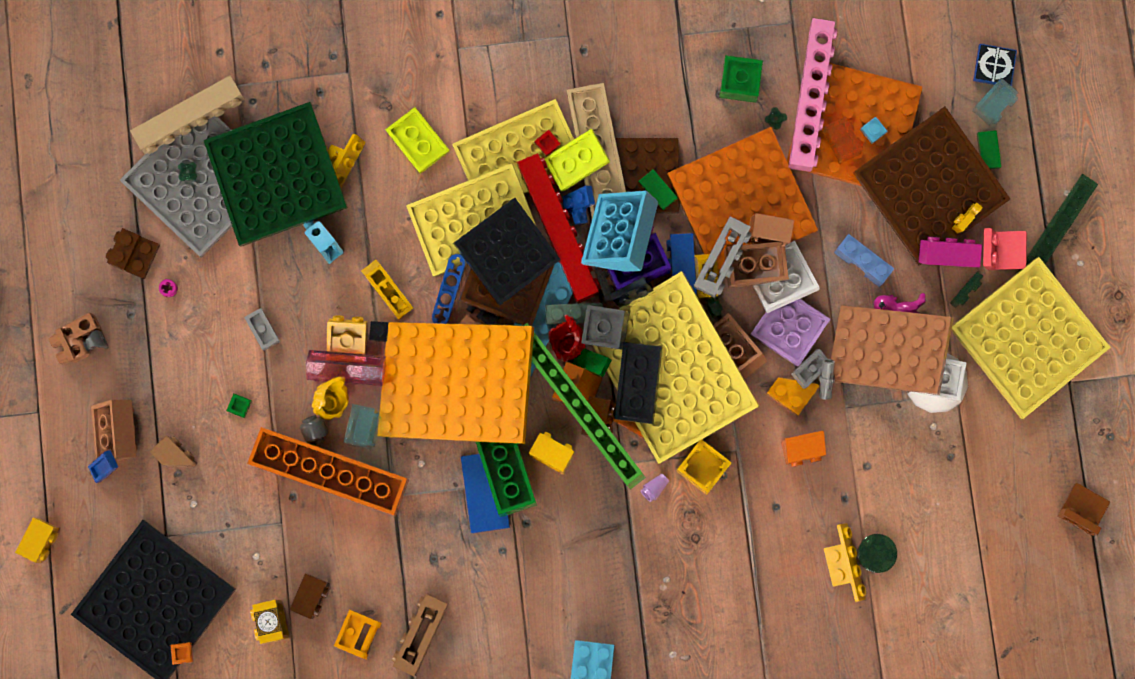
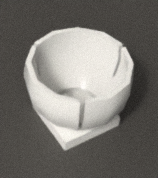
[906,353,968,413]

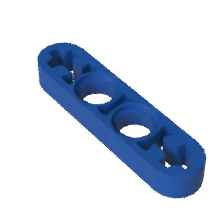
[432,254,466,324]

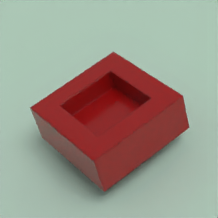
[534,130,561,157]

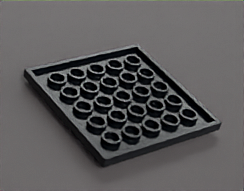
[70,520,236,679]

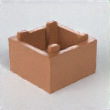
[749,213,794,247]

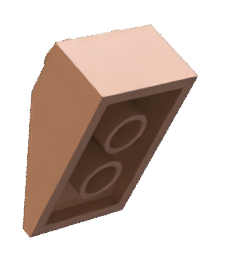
[724,242,789,288]
[714,313,767,379]

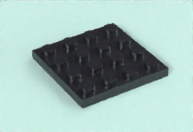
[453,198,561,306]

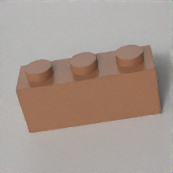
[91,400,137,461]

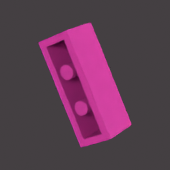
[919,237,982,267]

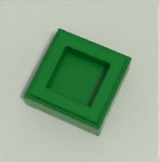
[226,393,252,418]

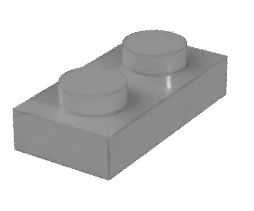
[244,308,280,351]
[791,349,828,389]

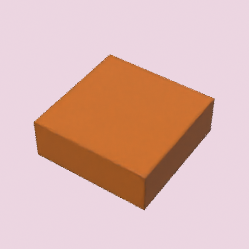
[171,642,193,665]

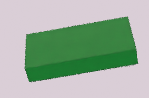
[977,130,1002,169]
[638,169,678,211]
[572,348,612,377]

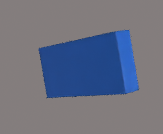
[88,450,118,483]

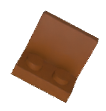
[1058,483,1110,536]

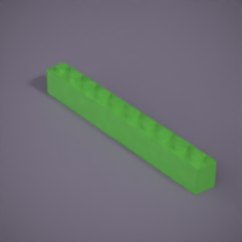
[523,323,646,490]

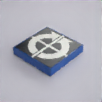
[973,44,1017,88]

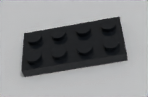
[614,342,663,424]

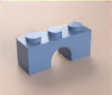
[834,234,894,287]

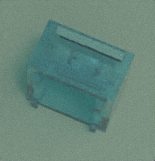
[973,78,1019,126]
[344,404,381,450]

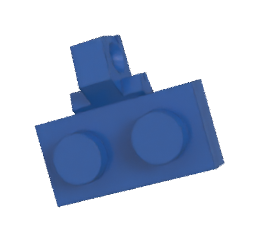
[562,186,595,225]

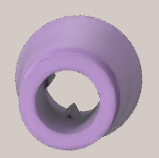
[641,474,669,502]

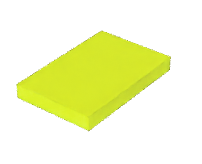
[385,107,450,174]
[544,129,611,192]

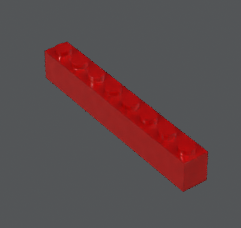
[517,153,601,304]

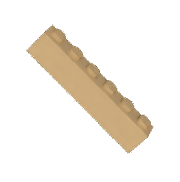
[130,75,245,154]

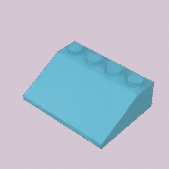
[581,191,658,272]

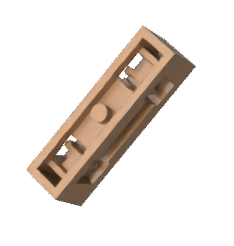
[392,594,449,676]

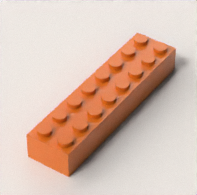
[247,427,409,516]

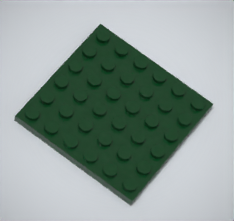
[203,102,348,247]

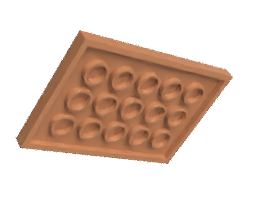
[831,305,953,395]

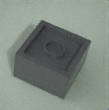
[581,305,630,350]

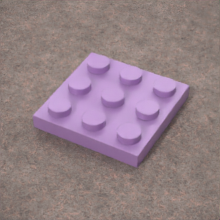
[750,299,830,367]

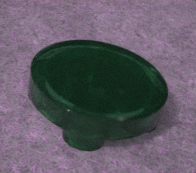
[857,534,897,573]

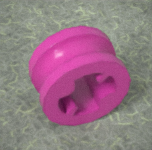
[159,279,178,297]

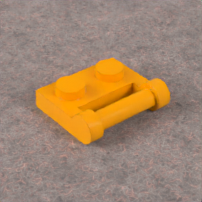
[334,609,382,660]

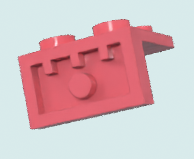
[983,228,1027,270]

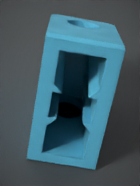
[303,221,344,264]

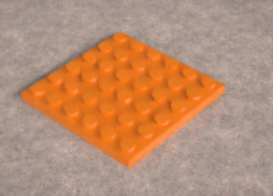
[787,59,922,186]
[667,127,818,275]

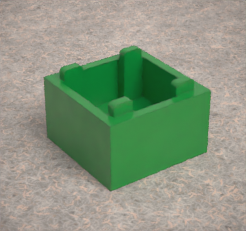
[719,55,763,103]

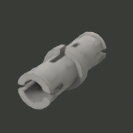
[819,359,835,399]

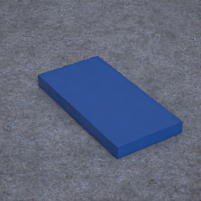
[461,454,510,534]

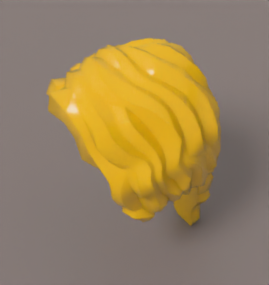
[312,376,349,420]

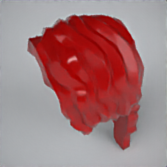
[548,315,586,362]

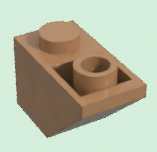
[150,435,197,467]

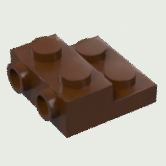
[106,228,160,279]

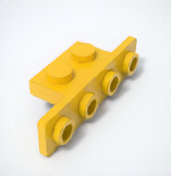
[328,134,366,188]
[824,523,866,602]

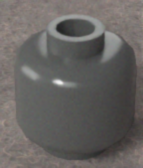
[300,415,328,445]

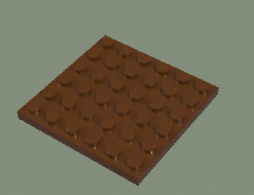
[853,106,1010,266]

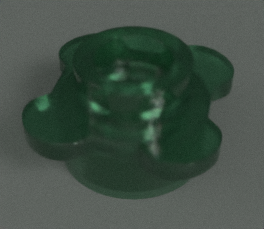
[765,107,787,130]
[178,162,197,181]

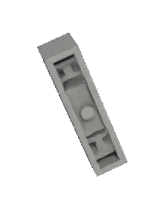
[694,216,752,298]

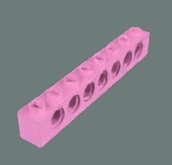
[789,18,837,172]

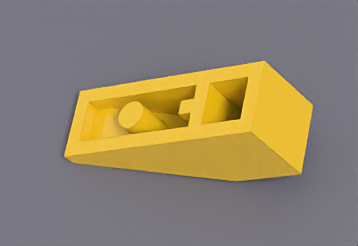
[361,260,413,320]

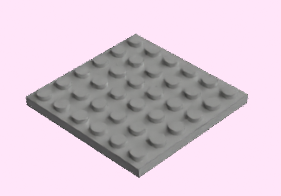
[120,116,232,258]

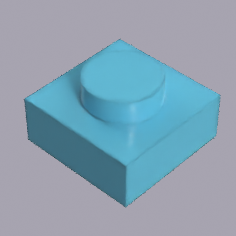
[860,117,887,144]

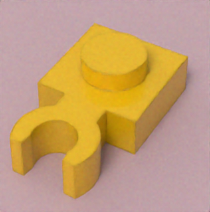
[952,203,983,233]

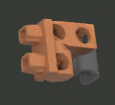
[48,313,109,364]

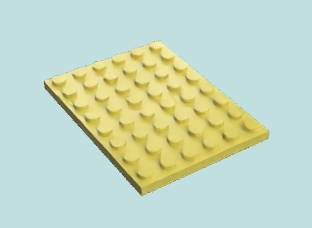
[592,271,759,464]

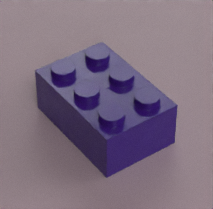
[606,233,671,291]

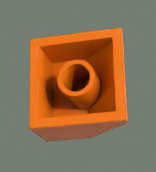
[552,362,602,405]
[781,431,826,467]

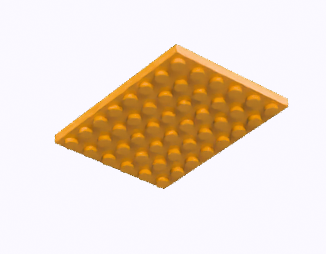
[377,322,534,444]

